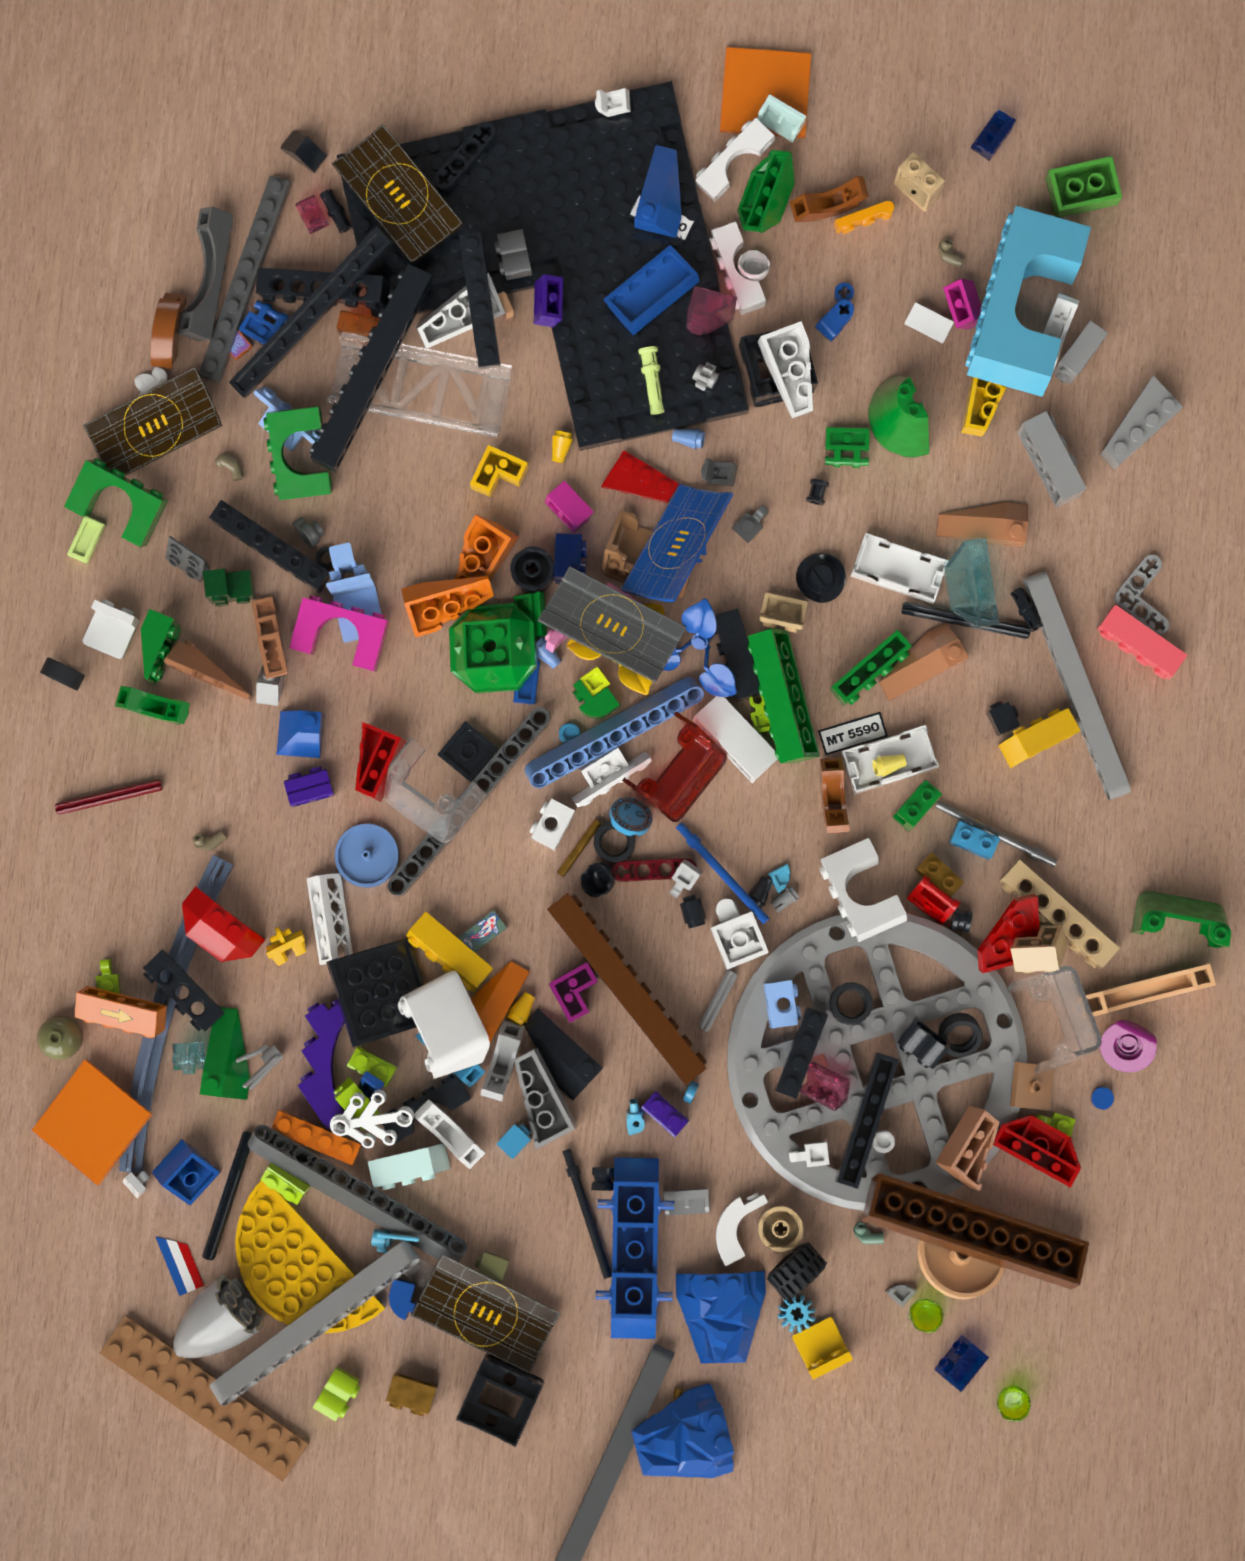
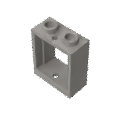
[1053,320,1108,385]

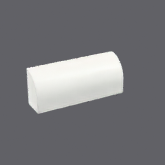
[692,696,778,784]

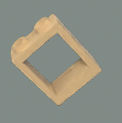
[894,152,945,212]

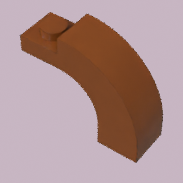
[790,176,869,222]
[150,293,187,369]
[820,757,849,833]

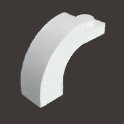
[1043,293,1079,371]
[414,1099,485,1169]
[716,1192,768,1266]

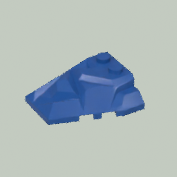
[676,1271,766,1364]
[631,1383,734,1478]

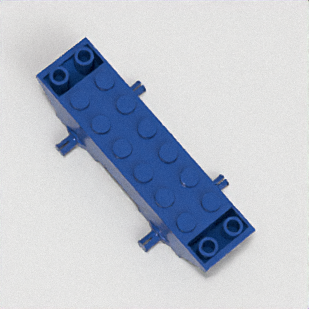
[596,1157,674,1339]

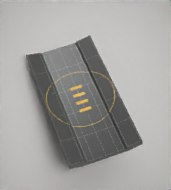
[538,566,686,683]

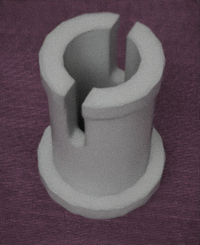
[770,887,799,913]

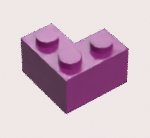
[549,962,598,1023]

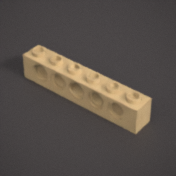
[999,860,1120,969]

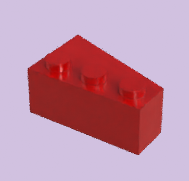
[355,722,407,802]

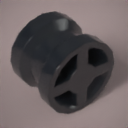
[950,908,972,933]

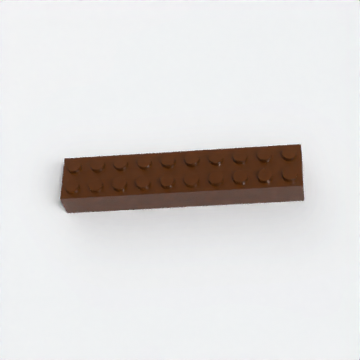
[547,893,707,1085]
[861,1173,1089,1290]

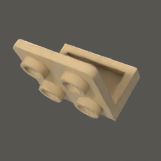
[759,592,808,633]

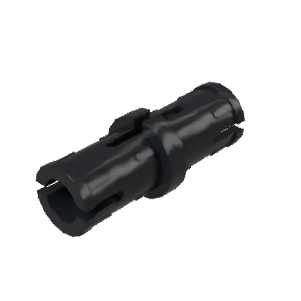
[320,189,352,234]
[1010,587,1043,632]

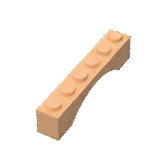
[1077,964,1216,1019]

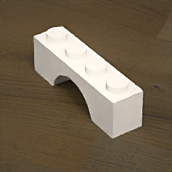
[695,118,775,202]
[709,222,766,315]

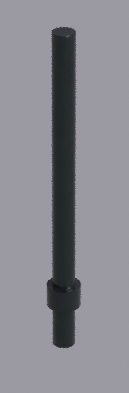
[562,1148,612,1279]

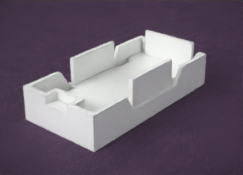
[851,533,948,604]
[841,725,940,795]

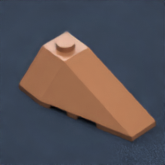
[936,502,1028,548]
[879,622,969,701]
[164,640,253,701]

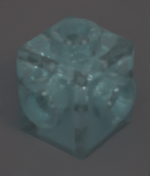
[172,1042,205,1074]

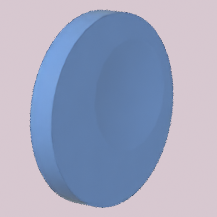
[335,824,399,888]

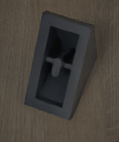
[280,131,327,174]

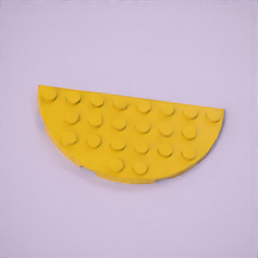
[235,1181,386,1333]

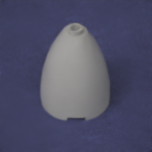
[173,1274,264,1358]

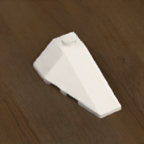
[758,321,813,419]

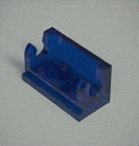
[971,110,1016,161]

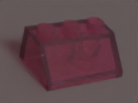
[686,286,737,335]

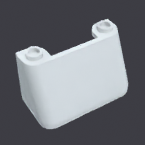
[398,971,490,1079]

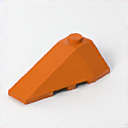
[455,514,519,611]
[401,576,494,637]
[470,961,530,1044]

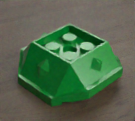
[449,603,537,694]

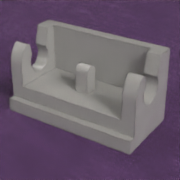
[663,1188,710,1216]

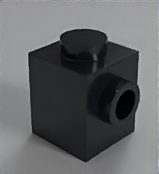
[986,701,1020,737]

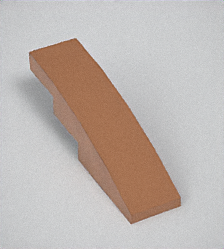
[251,596,288,679]

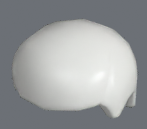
[737,250,770,281]

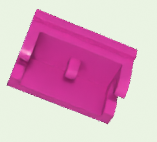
[544,481,594,533]

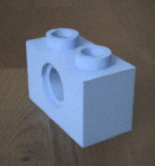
[763,980,801,1028]

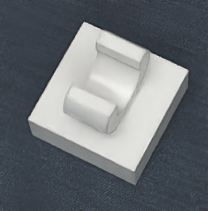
[123,1171,150,1199]

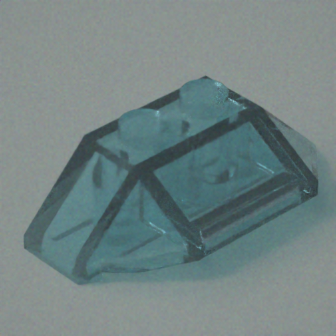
[944,538,999,627]

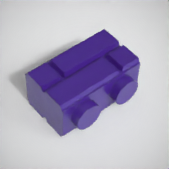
[533,275,563,327]
[284,767,335,808]
[641,1091,689,1138]

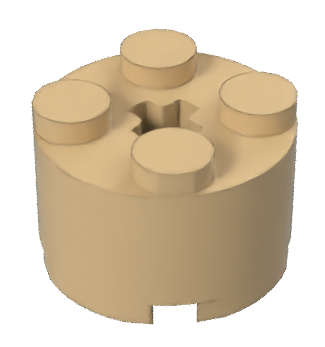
[757,1205,803,1252]

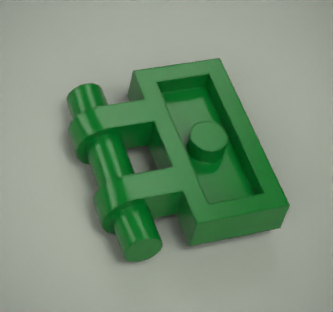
[825,427,870,468]

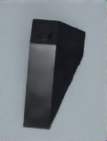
[523,1008,603,1101]

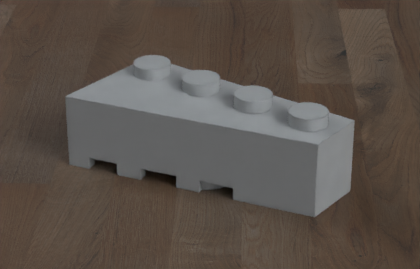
[1100,376,1183,470]
[514,1048,578,1149]

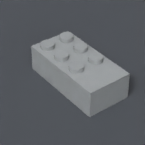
[1017,411,1087,509]

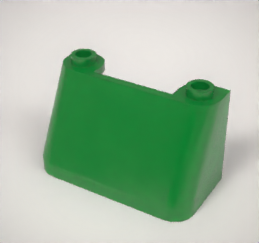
[1131,891,1231,949]

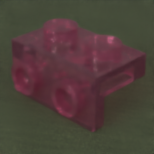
[800,1061,850,1111]

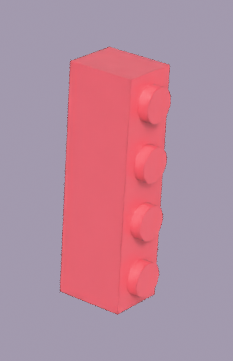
[1097,605,1188,679]

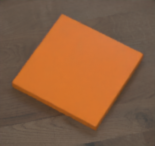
[720,47,811,138]
[32,1059,153,1185]

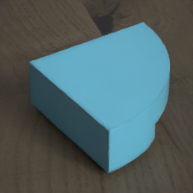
[768,864,790,894]

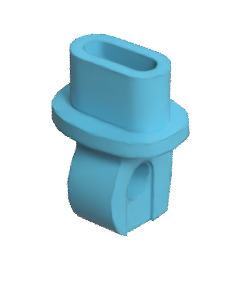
[626,1099,645,1135]

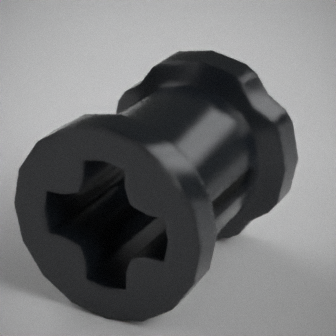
[806,479,829,506]

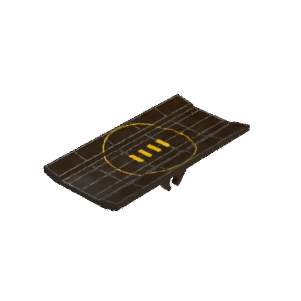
[331,124,463,264]
[83,367,223,476]
[411,1254,561,1374]

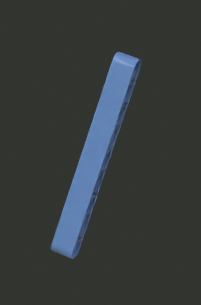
[524,677,704,788]

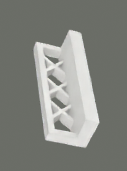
[306,873,353,965]

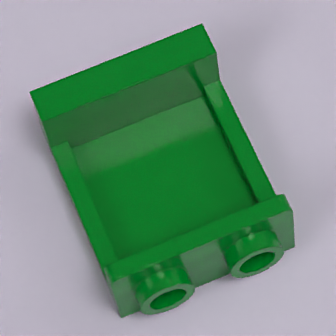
[892,780,942,832]

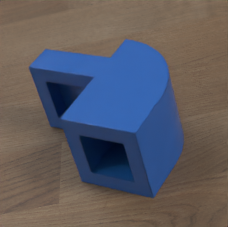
[389,1278,416,1320]

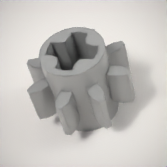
[692,362,719,391]

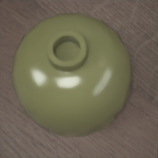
[37,1016,83,1060]

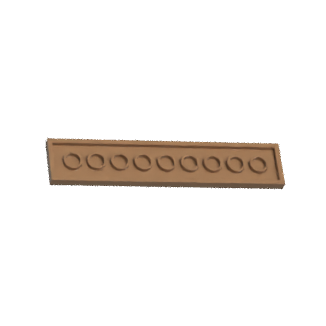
[99,1315,309,1482]

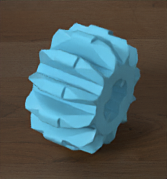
[778,1294,816,1333]

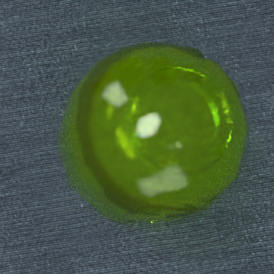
[908,1298,944,1333]
[997,1385,1031,1422]

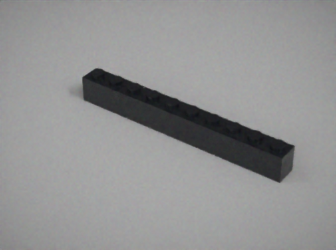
[310,264,433,473]

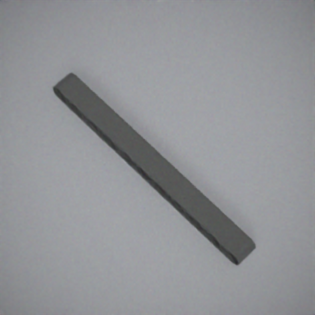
[387,707,550,897]
[248,1125,467,1262]
[555,1343,675,1561]

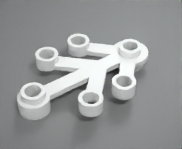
[330,1090,414,1148]

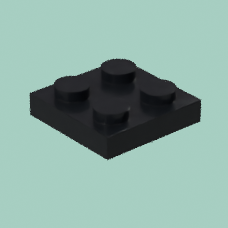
[437,721,499,783]

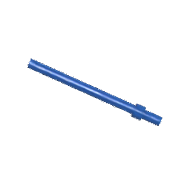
[676,822,770,924]

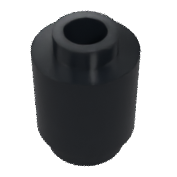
[680,895,706,929]

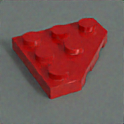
[977,894,1040,973]

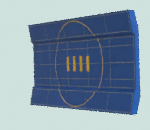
[621,484,733,602]

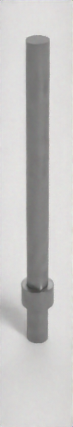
[935,800,1057,867]

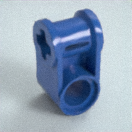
[815,300,854,342]

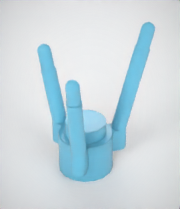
[371,1228,420,1254]

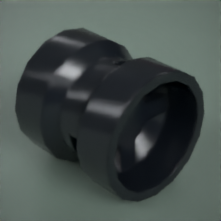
[592,1167,614,1191]

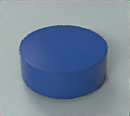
[1091,1087,1114,1110]

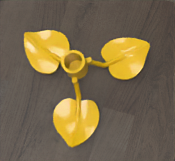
[567,603,665,695]

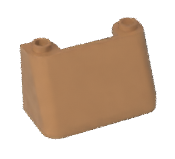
[601,510,692,599]

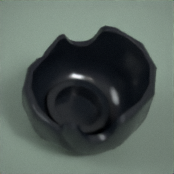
[580,862,616,897]

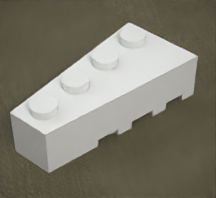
[415,272,506,349]

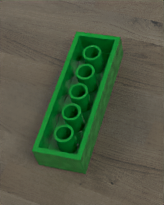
[748,628,820,764]

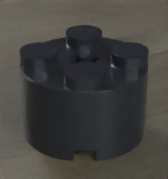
[510,546,555,594]

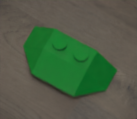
[737,150,795,233]

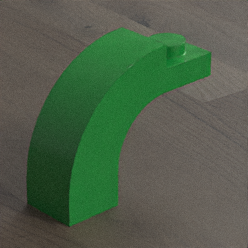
[115,686,190,725]

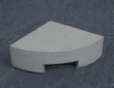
[885,1284,917,1308]

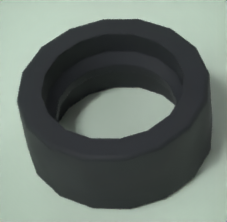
[40,657,85,691]
[593,821,635,863]
[829,982,873,1025]
[938,1013,983,1057]

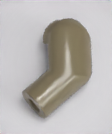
[938,238,964,269]
[215,454,244,481]
[193,830,227,851]

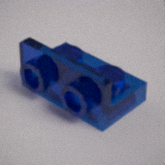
[935,1335,989,1392]

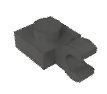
[732,505,769,543]

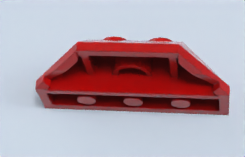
[182,886,266,962]
[993,1115,1081,1188]

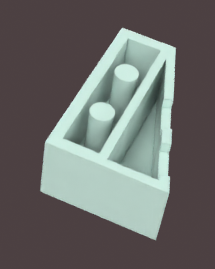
[368,1143,451,1190]

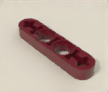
[612,858,697,882]

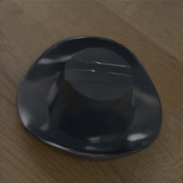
[796,553,846,603]

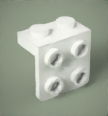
[83,599,139,659]

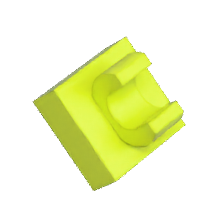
[580,667,610,697]

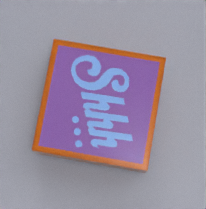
[230,330,253,361]

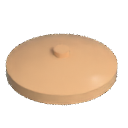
[918,1240,1005,1299]

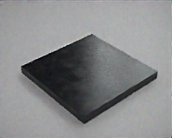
[326,938,424,1047]

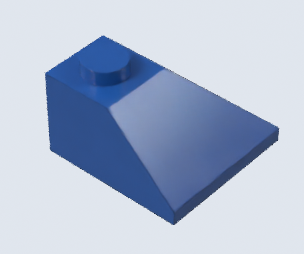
[276,710,324,758]

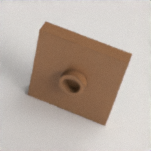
[1010,1062,1054,1111]

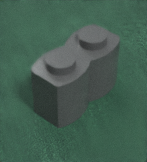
[494,229,532,280]

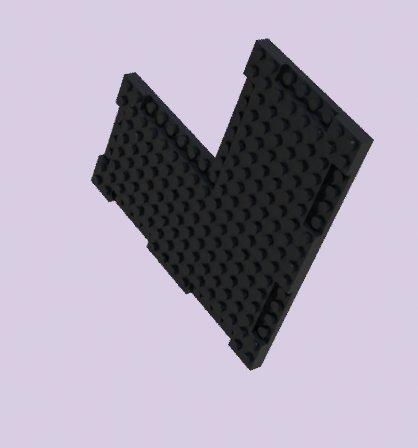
[336,81,749,451]

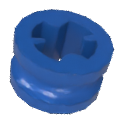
[834,283,854,302]

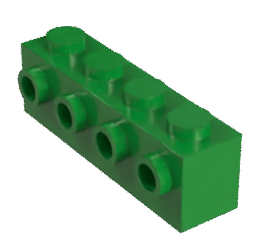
[830,630,912,706]

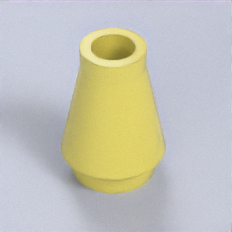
[872,754,907,777]

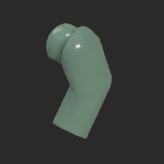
[853,1222,884,1244]

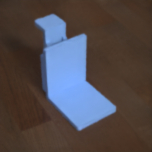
[326,543,382,643]

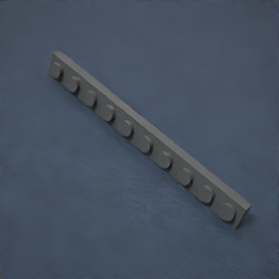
[199,176,291,383]

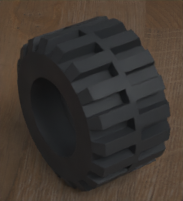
[767,1242,827,1300]

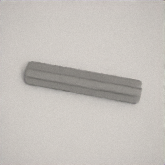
[698,970,737,1032]

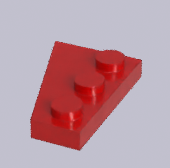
[601,450,679,504]

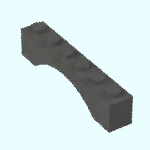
[177,206,233,341]

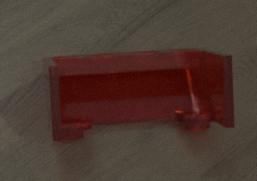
[622,712,727,822]

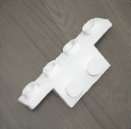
[572,747,652,807]

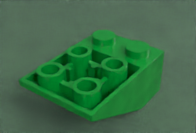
[141,609,182,685]

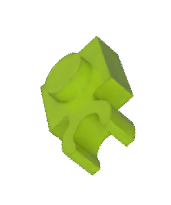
[749,695,771,734]

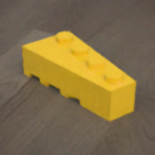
[961,377,1006,437]

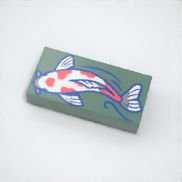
[459,910,507,952]

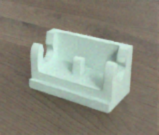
[757,94,806,143]

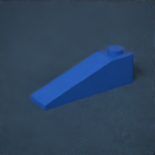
[634,145,682,238]

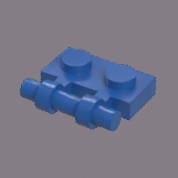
[239,300,289,345]

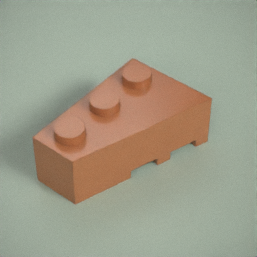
[935,1106,999,1191]

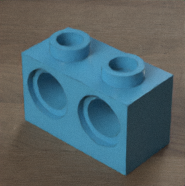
[948,821,1000,860]
[496,1123,532,1159]

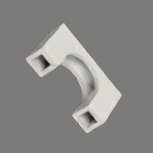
[819,838,907,942]

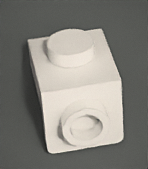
[595,88,630,117]

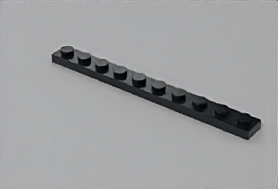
[229,226,393,398]

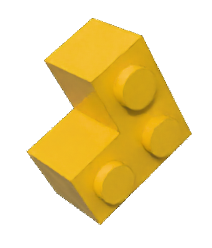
[470,445,529,498]

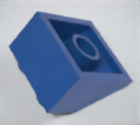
[151,1139,220,1205]

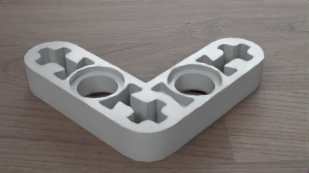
[1113,555,1169,636]

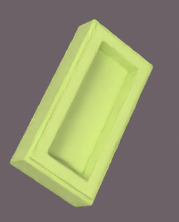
[67,516,106,564]

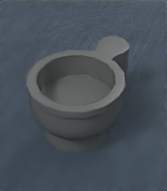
[292,517,324,548]

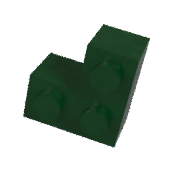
[203,569,255,607]

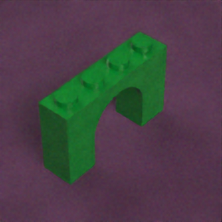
[263,405,333,500]
[64,458,168,547]

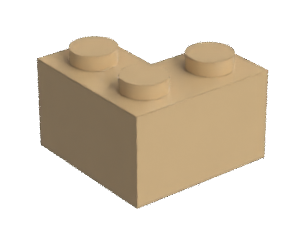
[1011,925,1067,973]

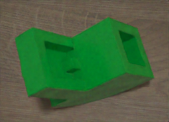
[572,680,620,719]

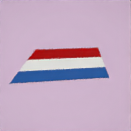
[156,1237,204,1296]

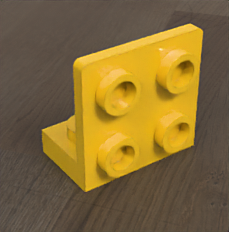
[792,1317,853,1380]

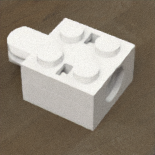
[710,899,769,970]

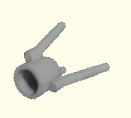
[236,1044,284,1090]

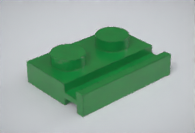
[514,592,547,638]

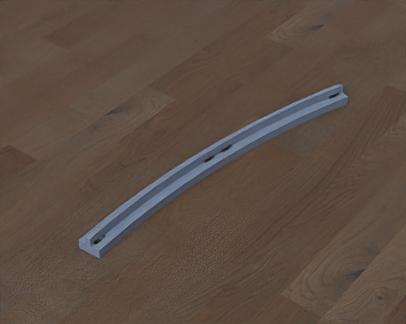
[119,855,234,1173]

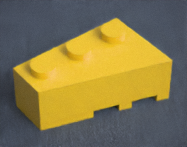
[998,708,1081,768]

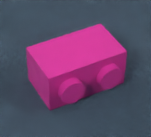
[943,279,981,330]

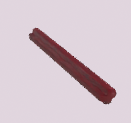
[55,779,163,815]

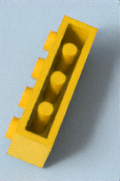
[406,911,493,993]

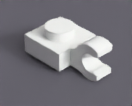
[789,1142,830,1167]

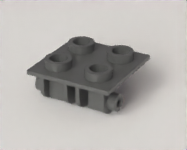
[165,536,211,583]

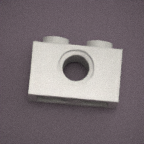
[530,798,575,851]

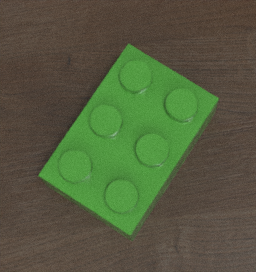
[1045,156,1122,218]

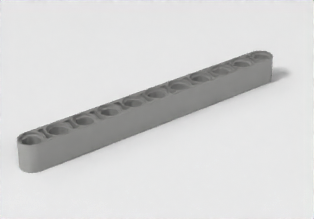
[1023,571,1131,800]
[209,1241,420,1406]

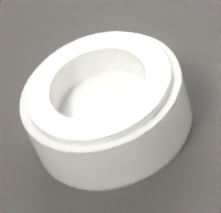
[872,1130,895,1153]

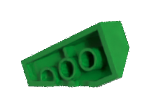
[199,1007,250,1100]

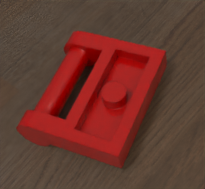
[906,875,961,925]

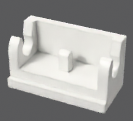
[904,302,954,344]

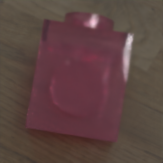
[295,195,329,234]

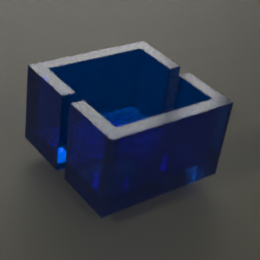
[554,533,587,584]

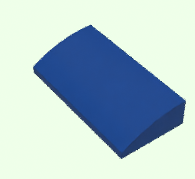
[604,245,700,335]

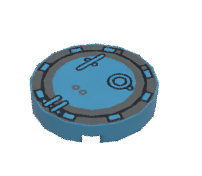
[609,797,653,836]

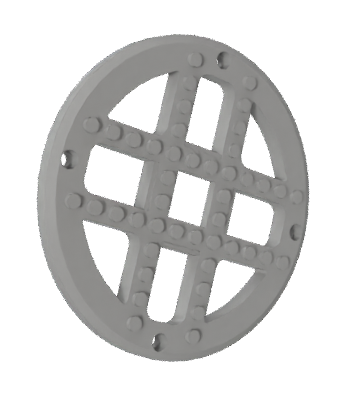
[727,914,1027,1211]

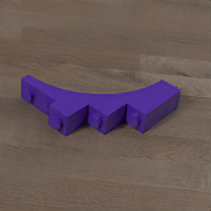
[297,999,345,1130]

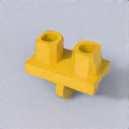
[266,926,307,966]

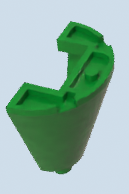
[868,375,929,458]

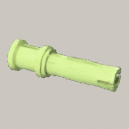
[638,346,664,415]

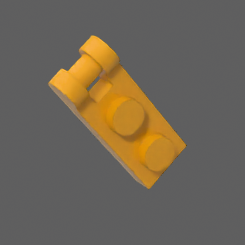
[834,201,894,234]

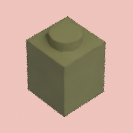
[474,1251,510,1283]

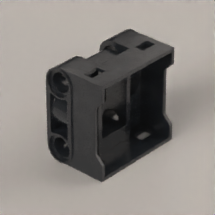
[738,329,818,407]
[456,1354,544,1447]

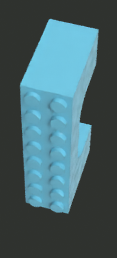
[965,206,1091,397]

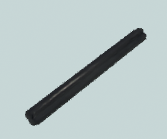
[902,602,1030,639]
[202,1131,252,1261]

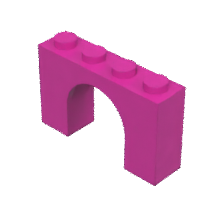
[289,595,390,672]

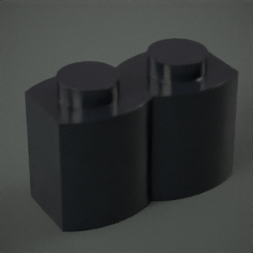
[897,1018,951,1069]

